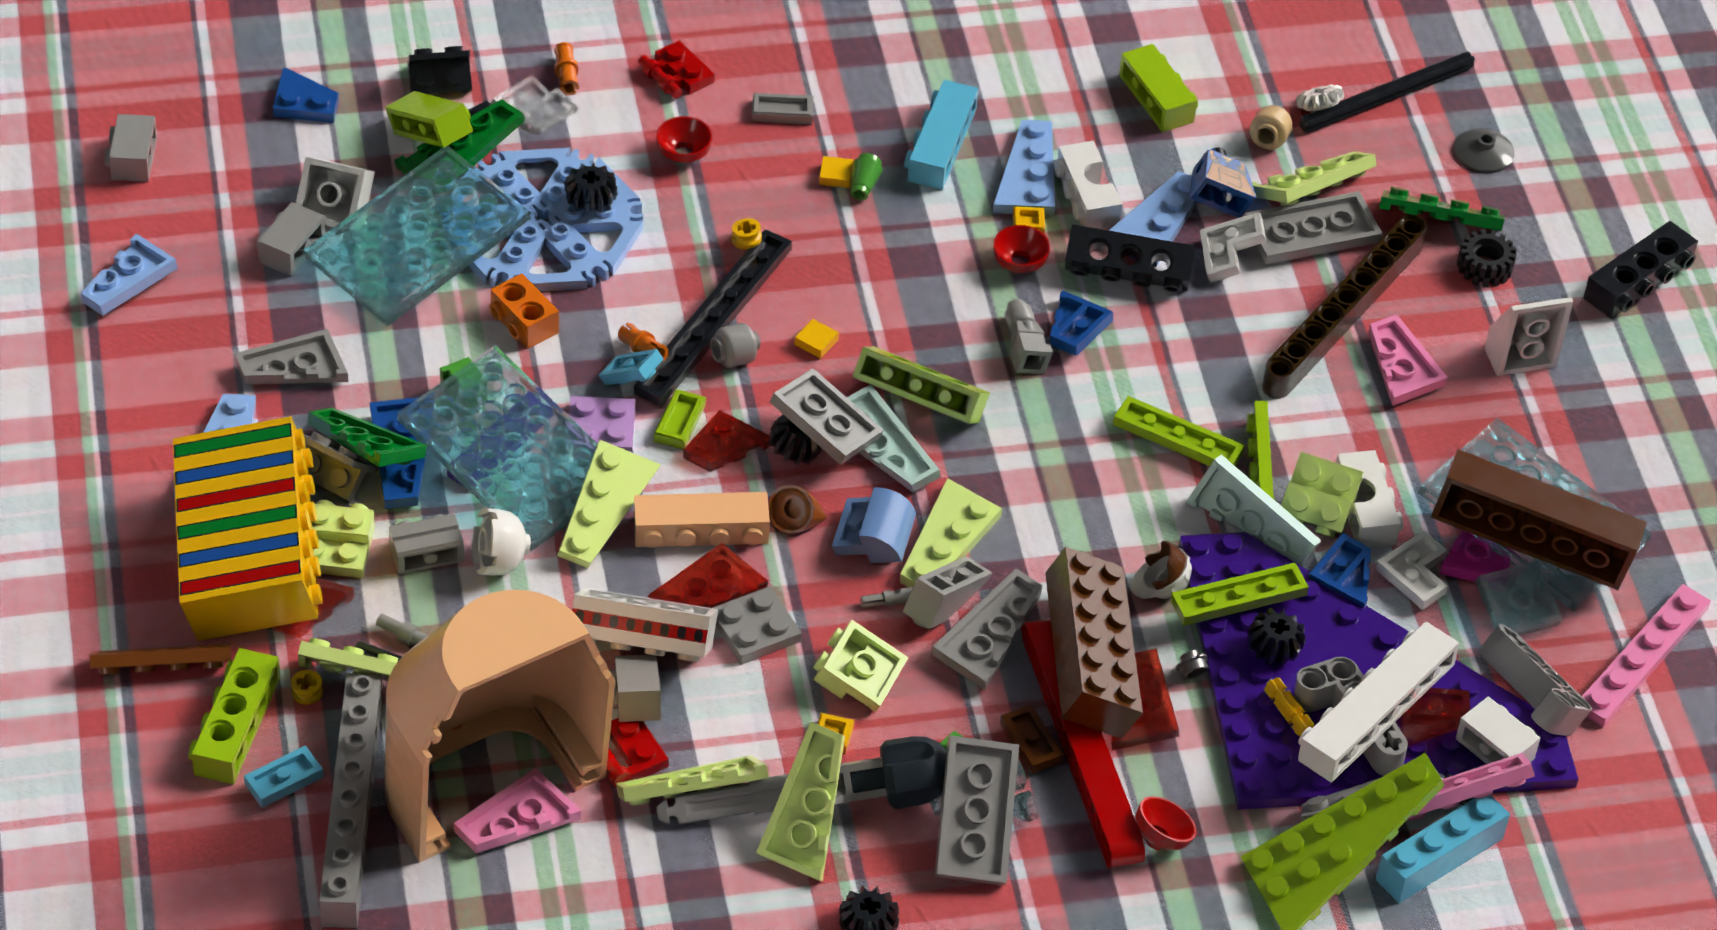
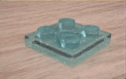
[1475,561,1563,636]

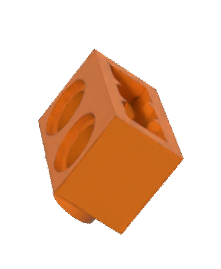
[489,273,559,349]

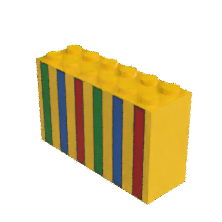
[173,416,323,641]

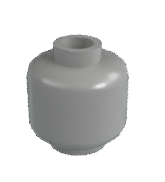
[710,323,761,368]

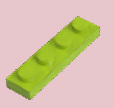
[1113,396,1245,466]
[1246,401,1274,499]
[1170,562,1309,626]

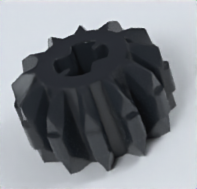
[564,163,617,215]
[768,415,822,465]
[1247,608,1306,666]
[839,885,899,930]

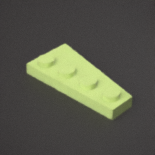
[557,440,661,568]
[298,638,398,681]
[756,722,845,881]

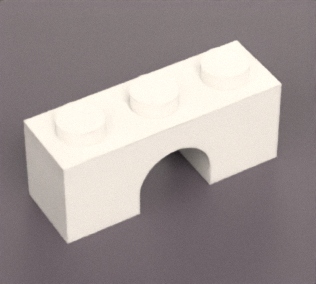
[1053,141,1123,229]
[1336,450,1403,548]

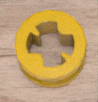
[733,218,762,248]
[291,670,323,705]

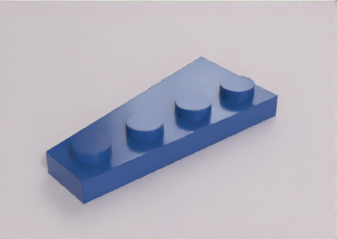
[369,396,435,509]

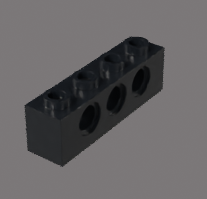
[1583,221,1698,319]
[1065,224,1196,292]

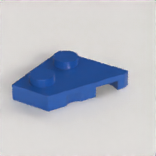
[273,68,339,123]
[1050,291,1113,356]
[1309,533,1371,607]

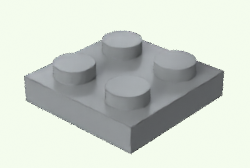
[713,586,802,665]

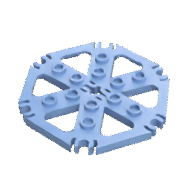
[442,147,643,292]

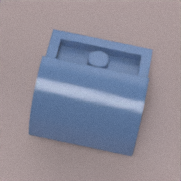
[832,487,916,563]

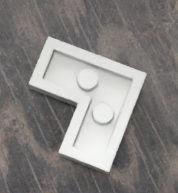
[1200,212,1266,283]
[1375,530,1448,610]

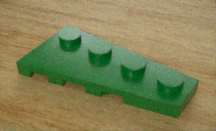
[394,99,525,196]
[1379,186,1505,231]
[307,407,427,467]

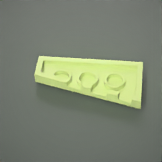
[1252,151,1377,205]
[900,478,1002,587]
[616,755,769,805]

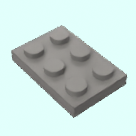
[769,368,884,464]

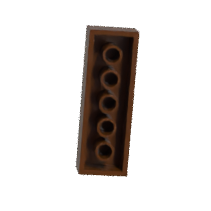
[1430,449,1647,590]
[1045,546,1143,739]

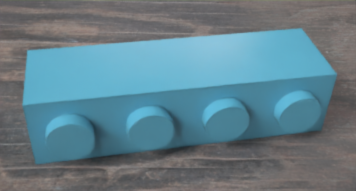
[904,79,979,190]
[1375,794,1510,904]

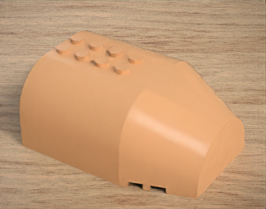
[384,590,615,863]

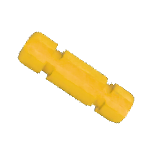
[1264,677,1314,737]

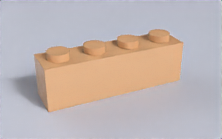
[634,492,770,548]

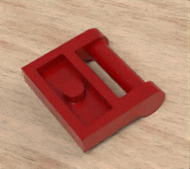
[607,718,669,788]

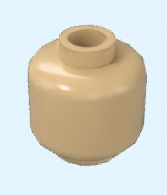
[1250,105,1292,150]

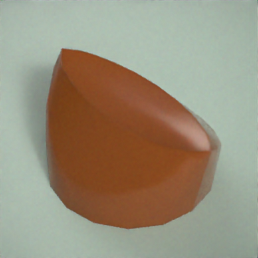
[768,484,826,534]

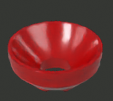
[656,116,712,164]
[993,225,1050,273]
[1135,796,1197,851]

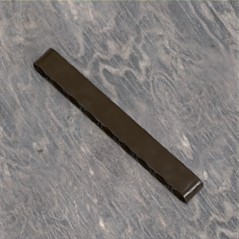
[1262,215,1427,399]

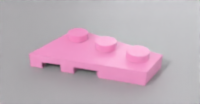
[1368,314,1448,406]
[453,768,581,853]

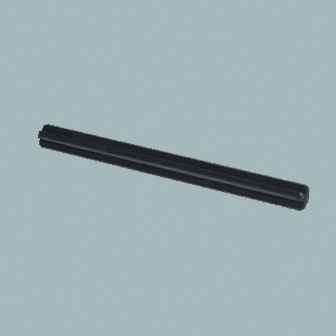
[1299,51,1475,133]

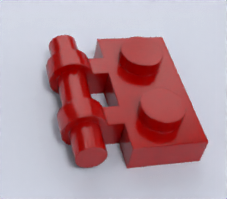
[638,40,715,99]

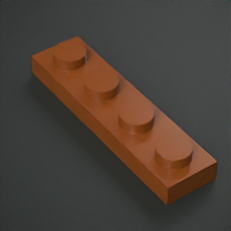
[89,644,232,674]

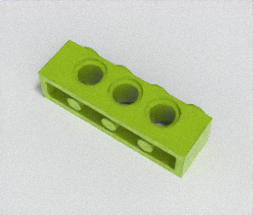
[852,346,990,424]
[188,648,281,784]

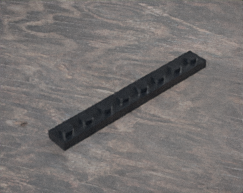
[634,229,792,407]

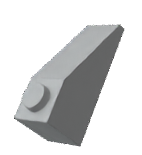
[903,556,992,629]

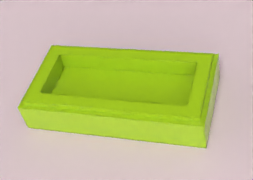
[654,389,706,450]

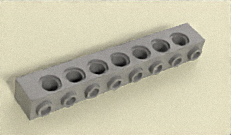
[319,673,383,928]

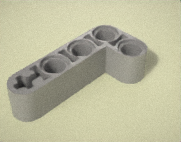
[1478,624,1592,736]
[1293,657,1408,776]

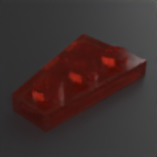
[648,543,768,608]
[1111,648,1179,750]

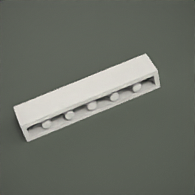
[1298,622,1459,783]

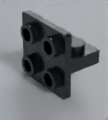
[407,46,472,95]

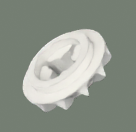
[1296,84,1345,111]

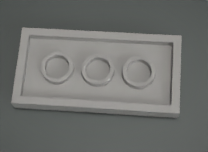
[1245,191,1383,265]
[934,735,1019,886]

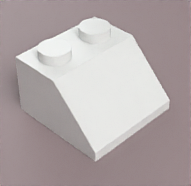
[296,157,375,232]

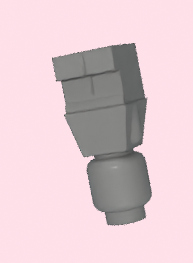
[1004,299,1053,374]

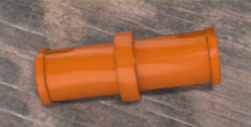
[554,42,579,96]
[618,323,668,362]

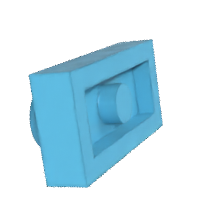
[598,349,664,385]
[244,745,324,808]

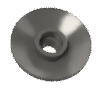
[1454,128,1514,173]

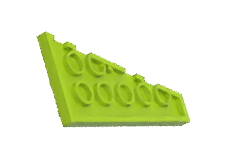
[1240,753,1445,930]

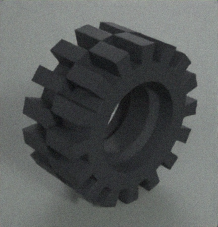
[1457,230,1517,287]

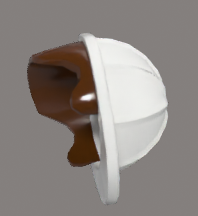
[1131,540,1192,599]

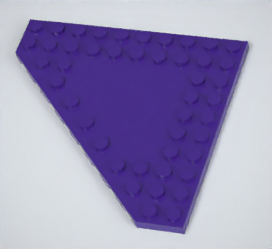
[1179,532,1579,810]

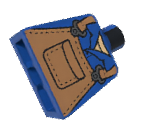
[1190,147,1256,218]

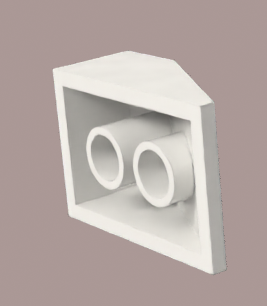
[1484,297,1573,376]

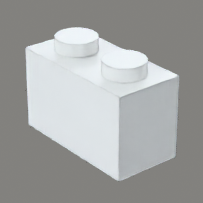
[1456,696,1540,764]

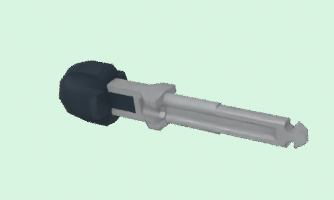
[656,736,947,824]

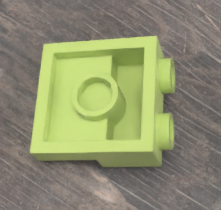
[1281,452,1364,538]
[312,500,375,578]
[813,620,908,712]

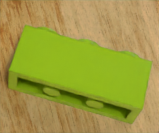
[1119,44,1198,132]
[385,91,473,148]

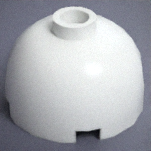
[472,508,531,576]

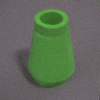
[850,153,883,200]

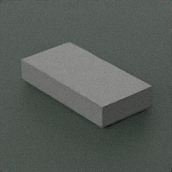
[752,93,814,125]

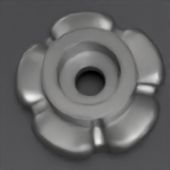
[1176,650,1209,679]

